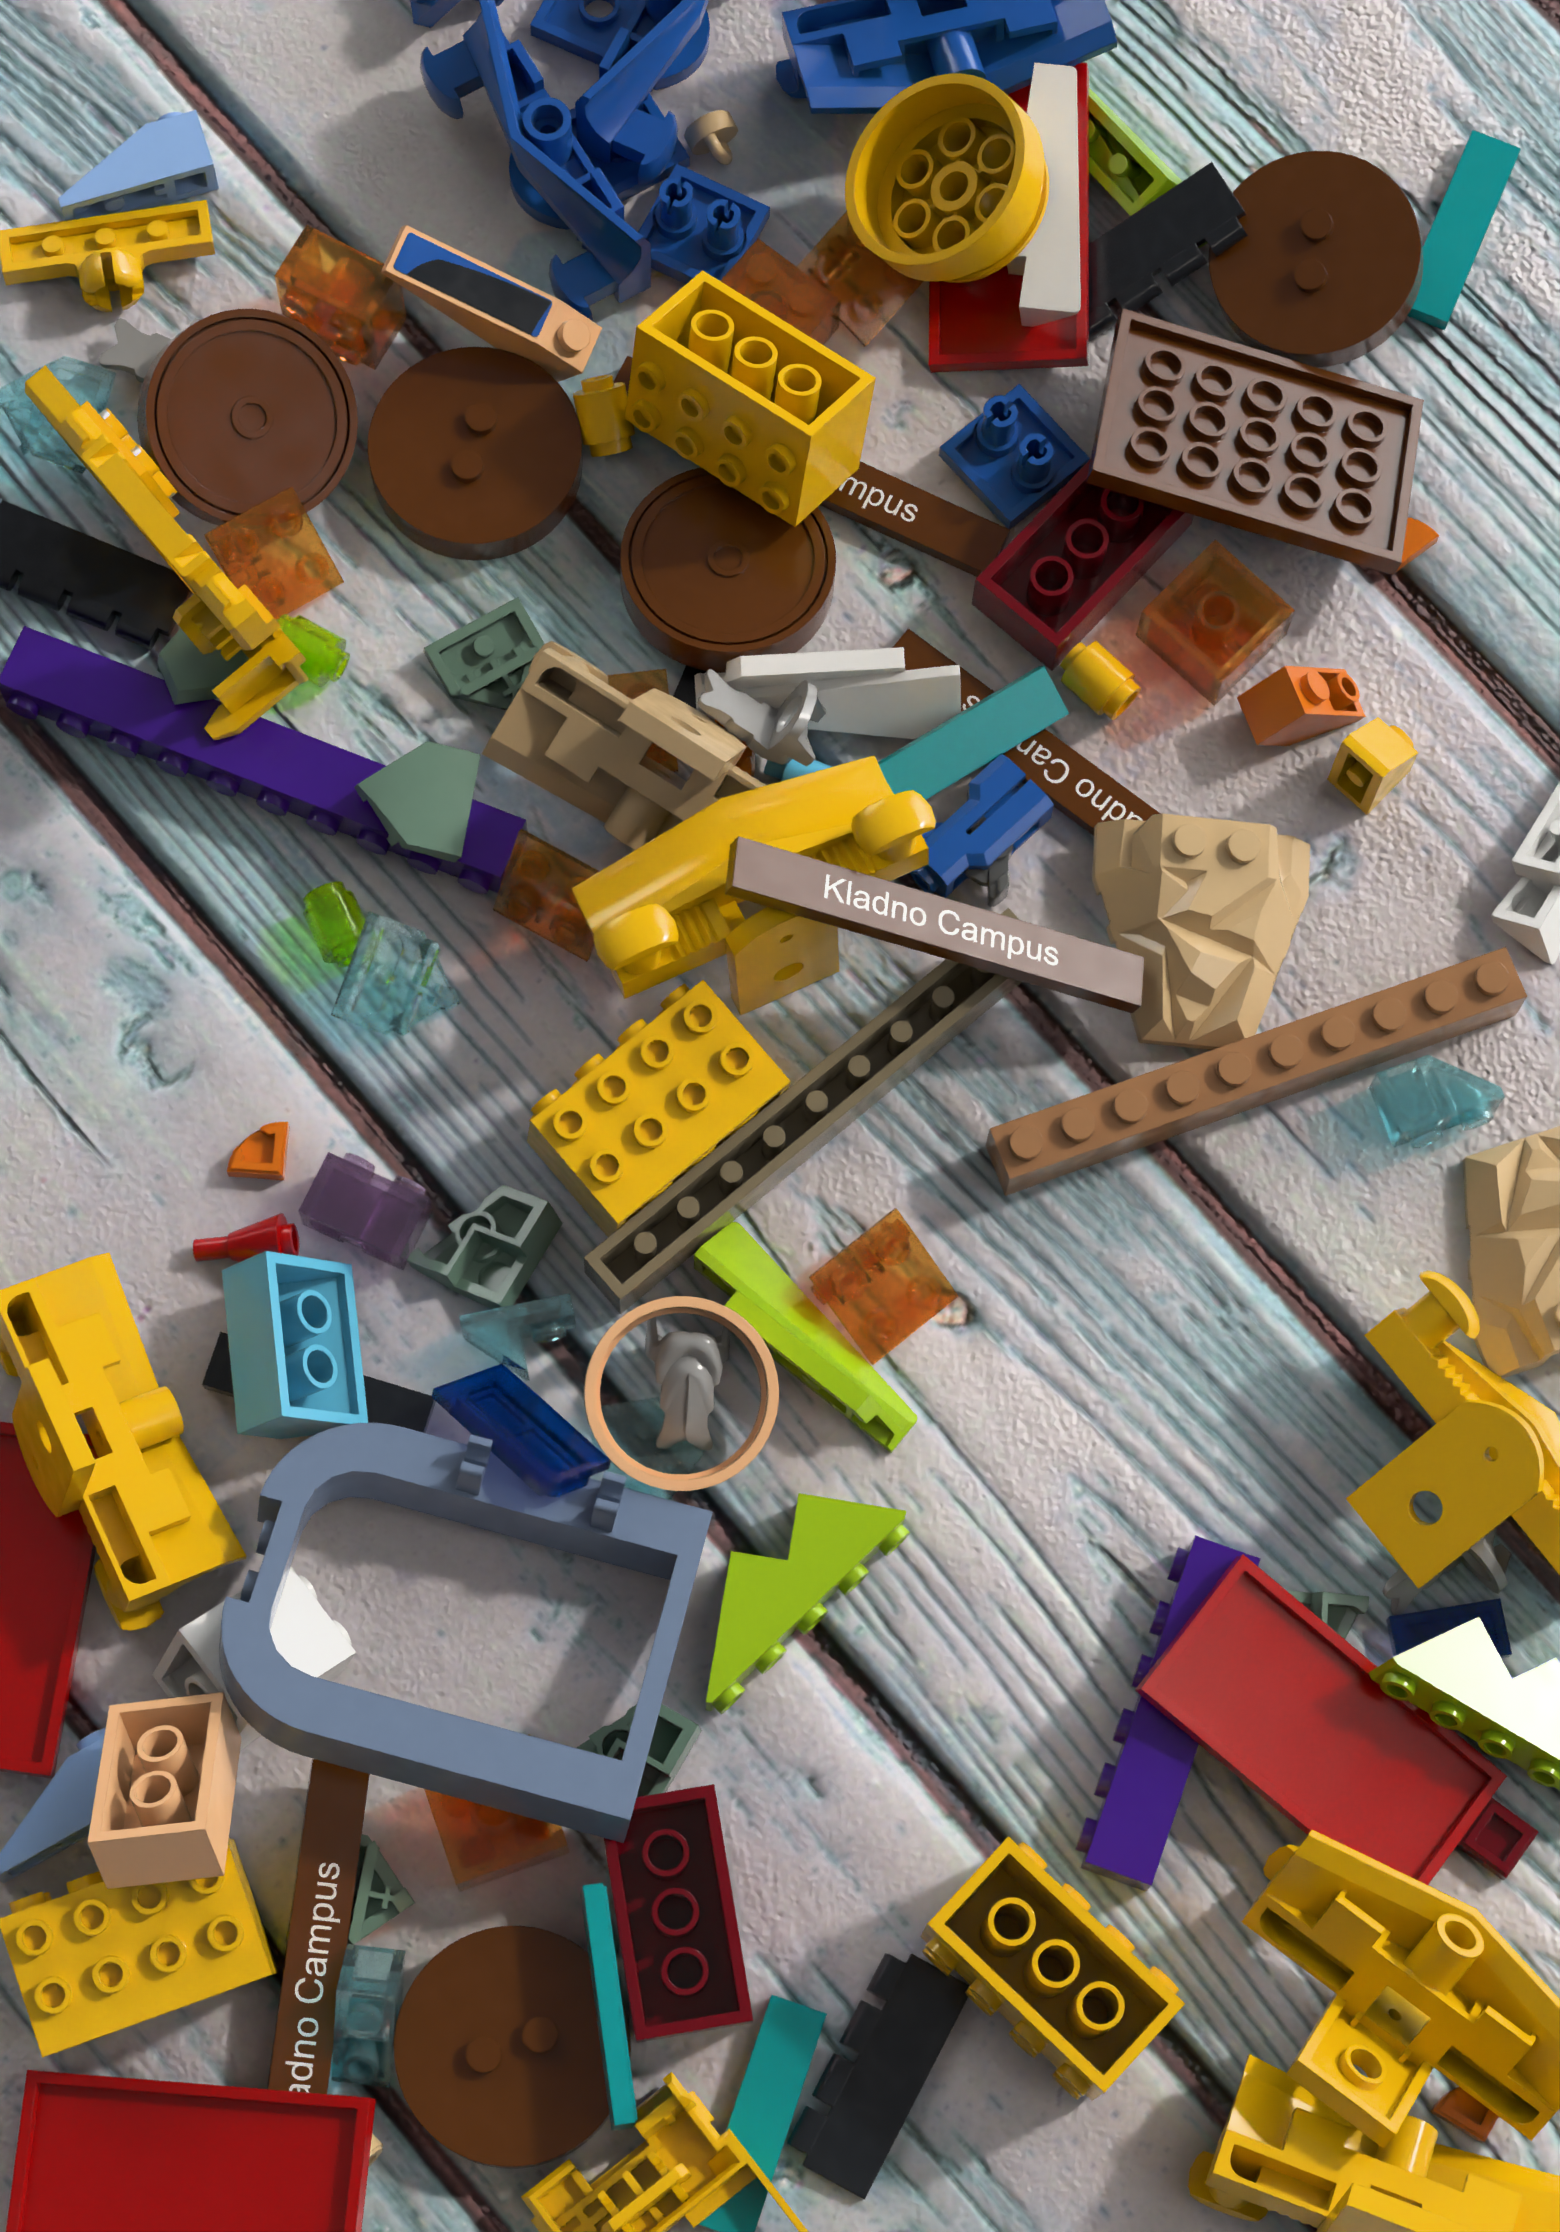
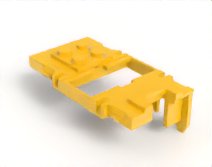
[25,365,309,741]
[521,2072,809,2232]

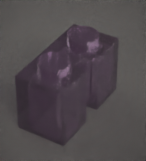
[298,1152,433,1270]

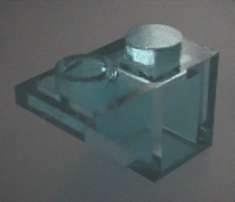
[1369,1055,1505,1149]
[331,1944,406,2088]

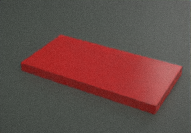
[928,63,1089,373]
[0,1422,99,1779]
[1135,1554,1507,1885]
[6,2070,376,2232]

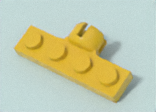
[0,200,215,312]

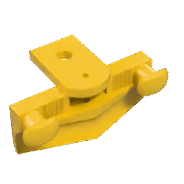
[572,755,936,1016]
[0,1253,247,1631]
[1346,1270,1560,1589]
[1241,1830,1560,2148]
[1188,2054,1560,2232]

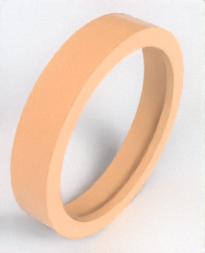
[584,1296,779,1491]

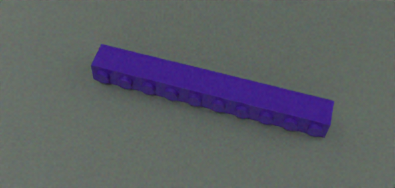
[0,626,528,895]

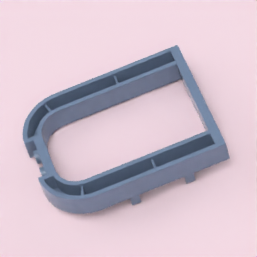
[219,1423,713,1843]

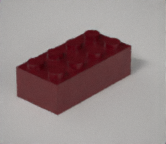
[972,460,1194,671]
[604,1784,753,2043]

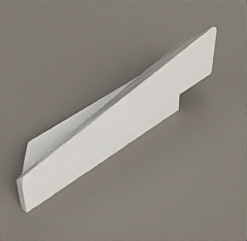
[1007,63,1081,327]
[694,647,961,739]
[1491,782,1560,964]

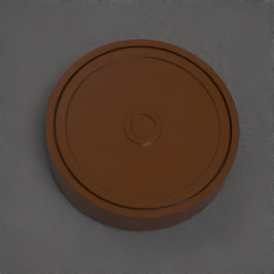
[1208,151,1424,367]
[137,309,358,530]
[368,347,583,561]
[620,467,836,673]
[394,1926,631,2169]

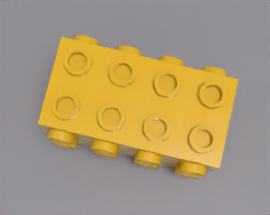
[625,270,876,527]
[527,980,791,1237]
[920,1836,1185,2101]
[0,1838,279,2057]

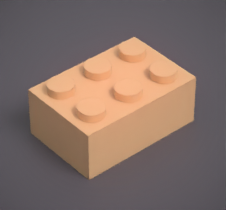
[87,1692,242,1889]

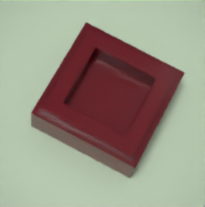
[1457,1798,1539,1880]

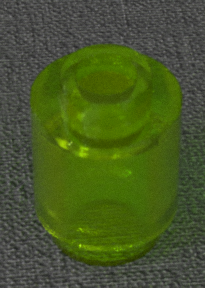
[277,614,350,687]
[303,881,374,967]

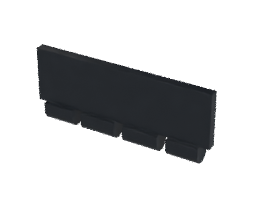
[1089,162,1248,342]
[0,500,192,650]
[787,1953,970,2200]

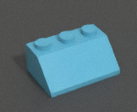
[222,1251,368,1439]

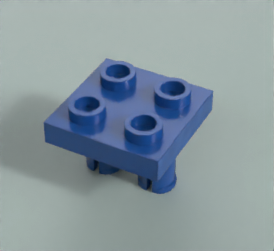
[638,164,770,287]
[939,384,1090,529]

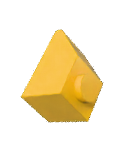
[1327,717,1418,815]

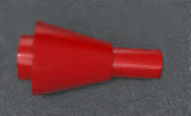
[193,1213,300,1262]

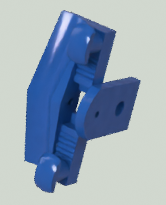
[420,0,690,321]
[530,0,710,185]
[776,0,1117,114]

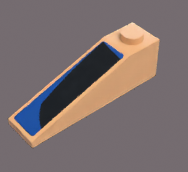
[381,225,602,382]

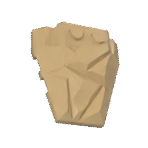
[1092,813,1310,1050]
[1463,1126,1560,1378]

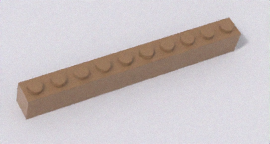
[985,947,1527,1196]

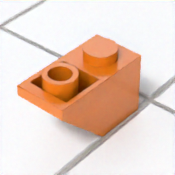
[1237,666,1366,746]

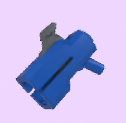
[910,754,1054,907]

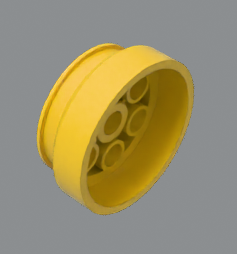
[845,73,1049,283]

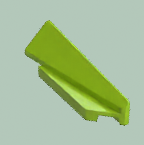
[1089,88,1207,248]
[694,1222,917,1453]

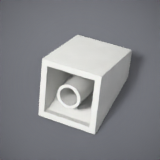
[152,1567,356,1751]

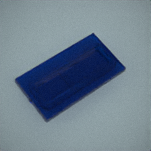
[432,1363,611,1497]

